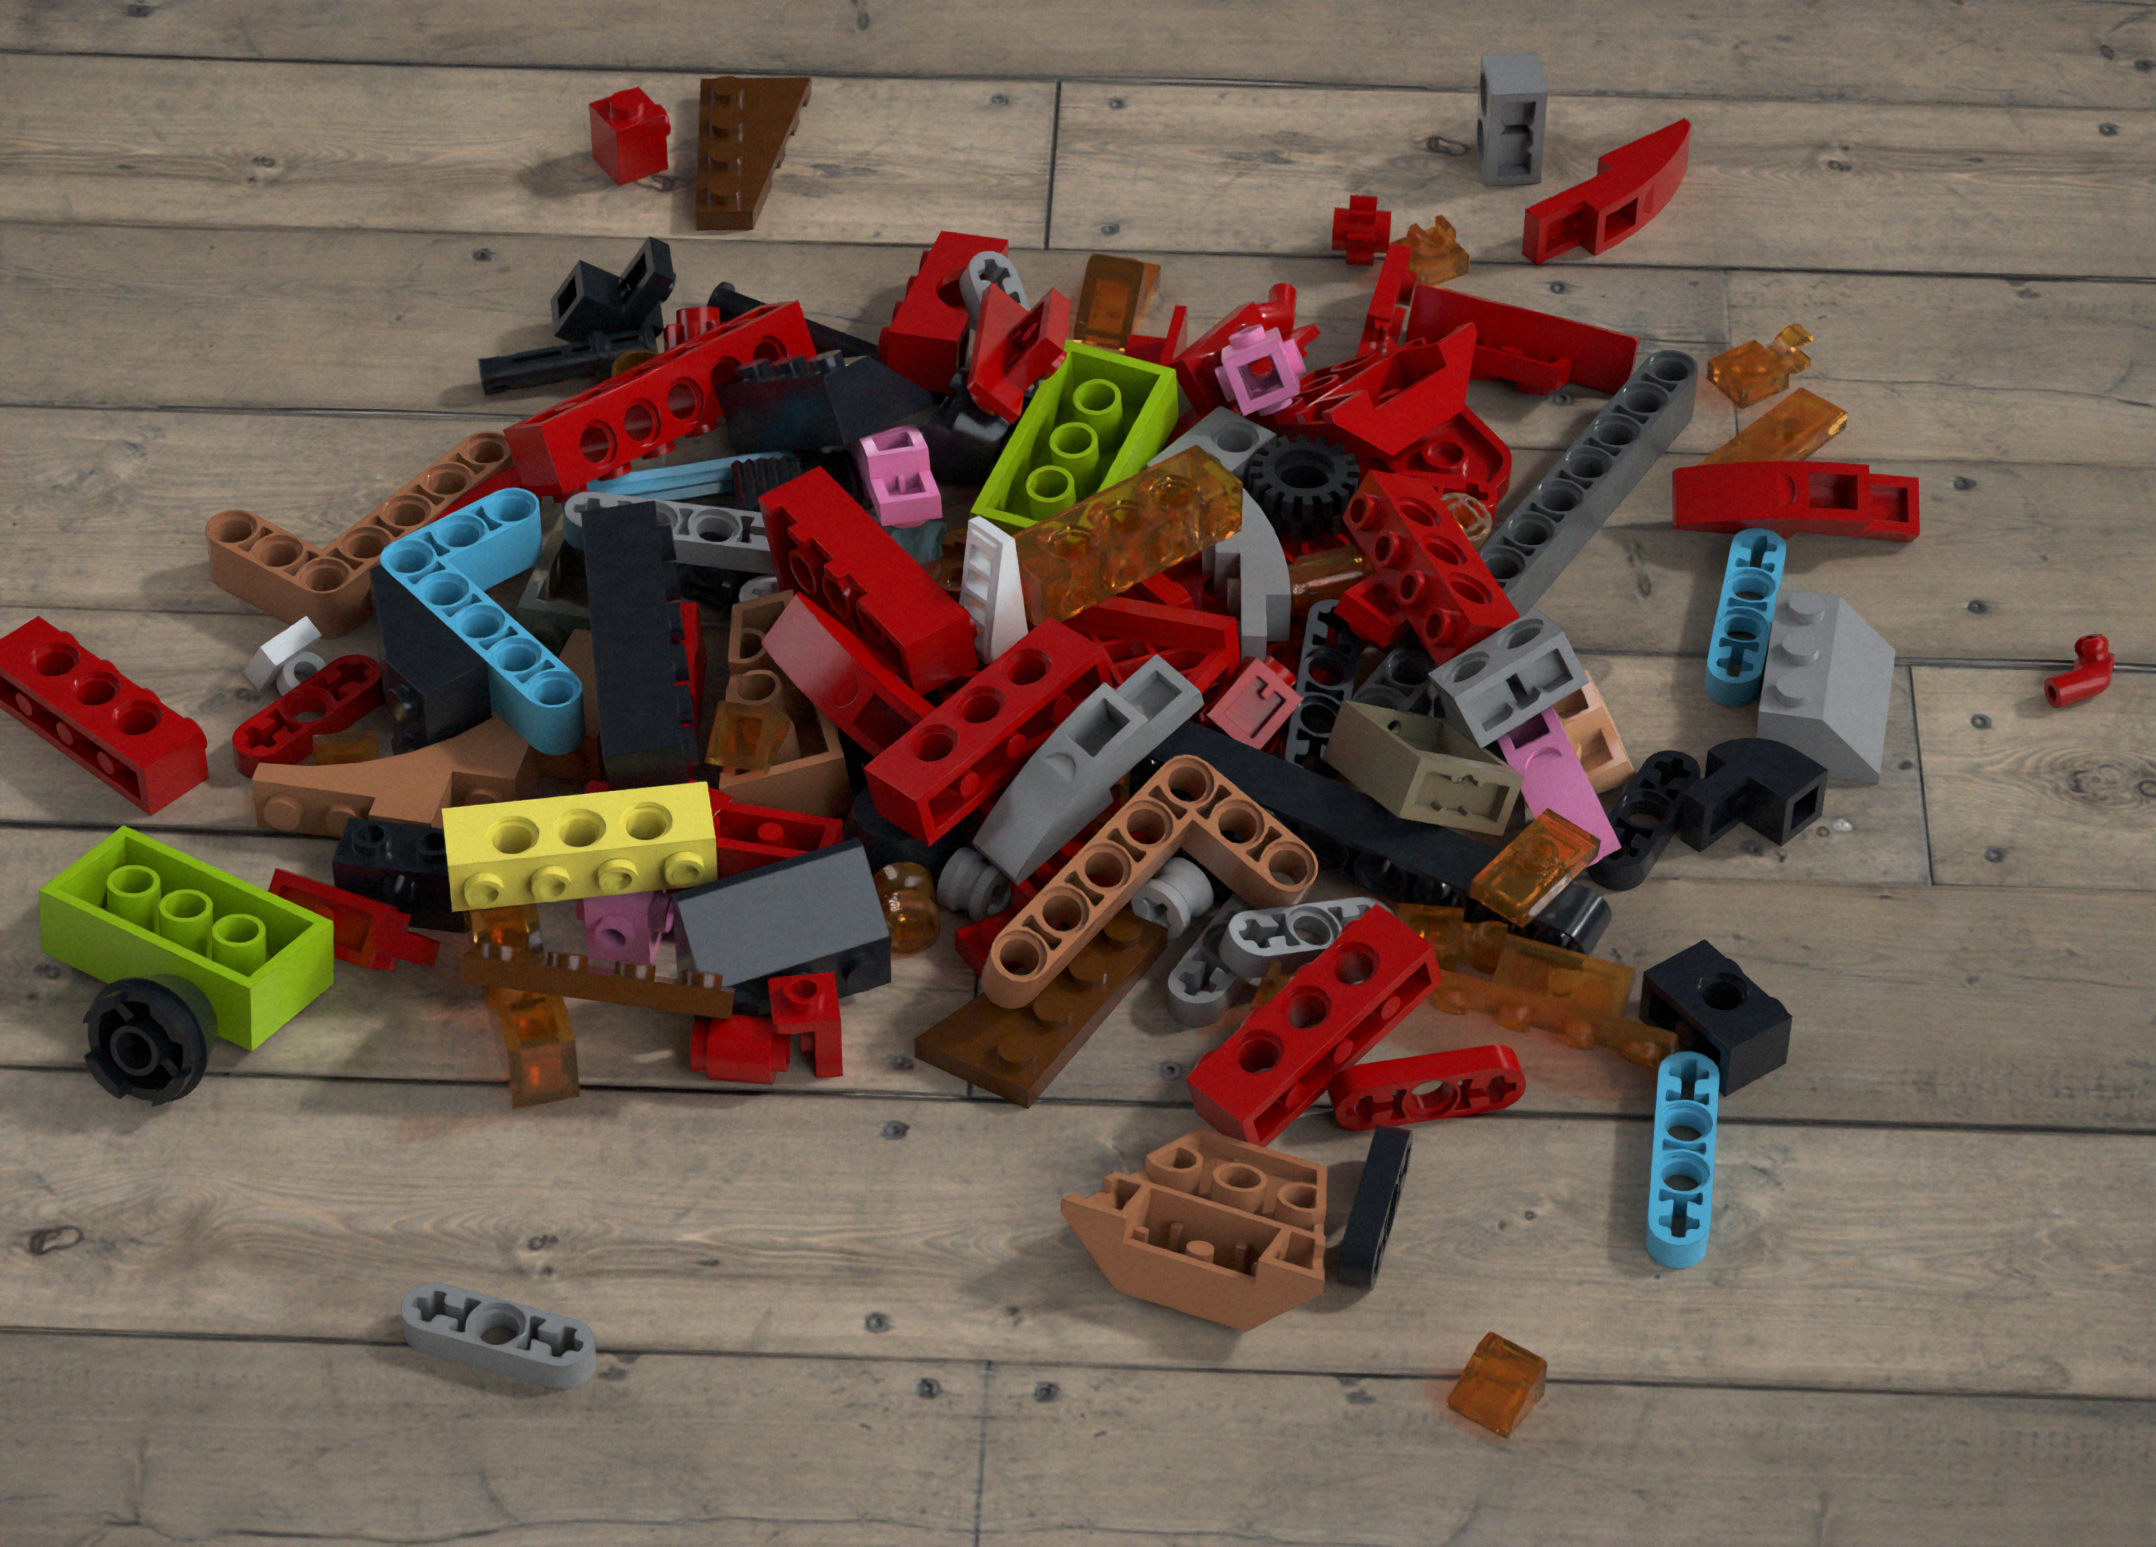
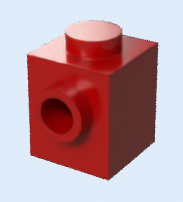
[589,86,671,186]

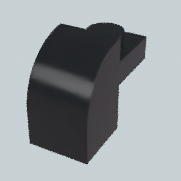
[550,236,676,344]
[1680,738,1828,853]

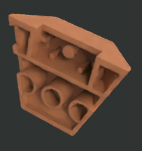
[1060,1128,1327,1332]

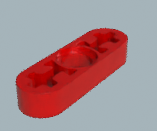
[232,654,384,779]
[1328,1044,1526,1131]

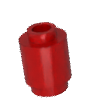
[690,1014,791,1085]

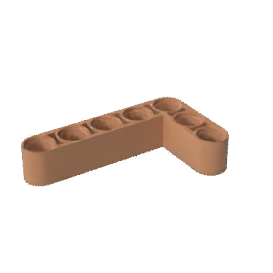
[205,431,515,640]
[981,754,1318,1009]

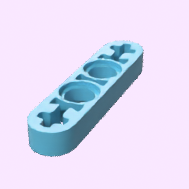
[1704,528,1786,706]
[1645,1051,1720,1269]

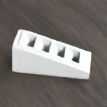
[959,516,1028,664]

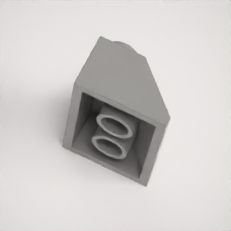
[1756,588,1896,784]

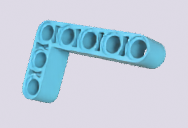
[380,488,586,755]

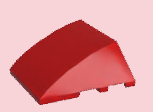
[1240,322,1477,459]

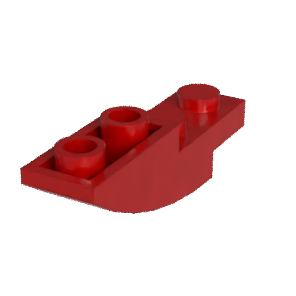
[1522,118,1692,265]
[1672,461,1920,542]
[761,592,936,758]

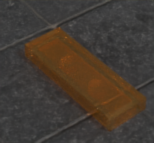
[1697,387,1848,466]

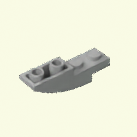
[1202,473,1291,661]
[972,654,1204,886]

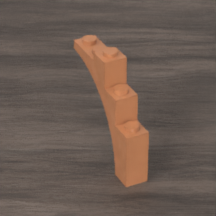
[251,629,605,838]

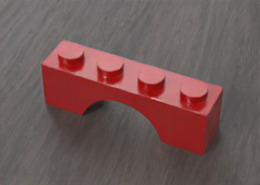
[878,230,1009,394]

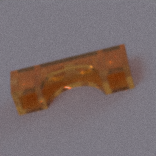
[463,903,580,1109]

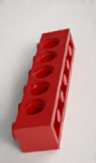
[503,300,817,503]

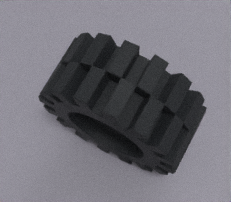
[1249,434,1360,542]

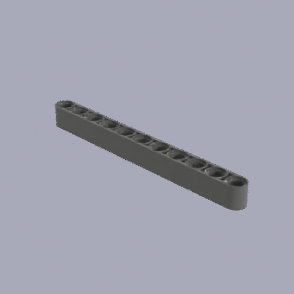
[1351,350,1698,731]

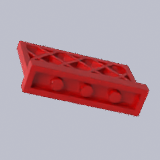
[944,579,1241,694]

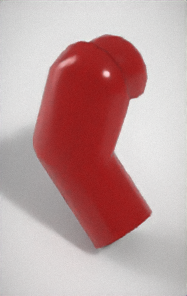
[1256,283,1297,334]
[2044,634,2115,708]

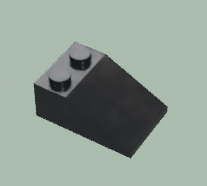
[369,565,492,756]

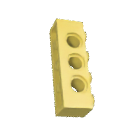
[442,781,718,912]

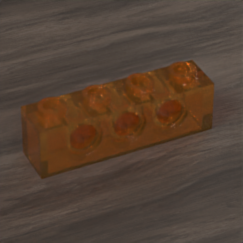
[1011,444,1243,627]

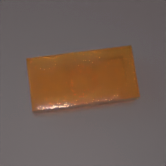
[1469,808,1601,928]

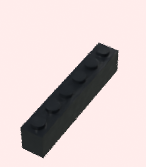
[581,500,699,791]

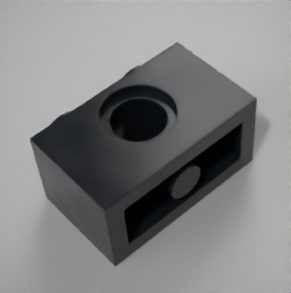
[332,817,474,934]
[1639,939,1793,1097]

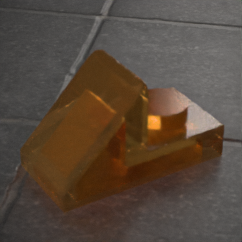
[1073,253,1161,351]

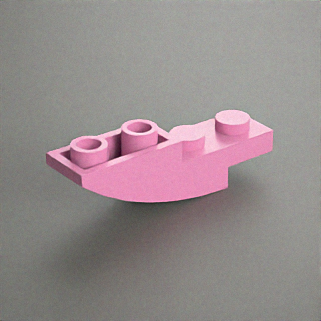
[846,424,943,529]
[1497,705,1622,877]

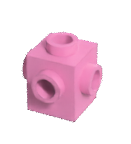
[1215,324,1306,416]
[576,890,674,964]

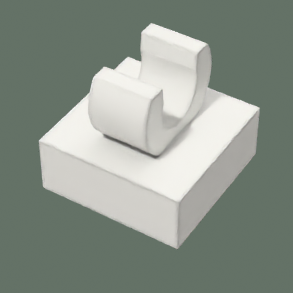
[243,616,326,696]

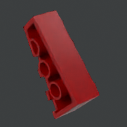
[758,466,979,696]

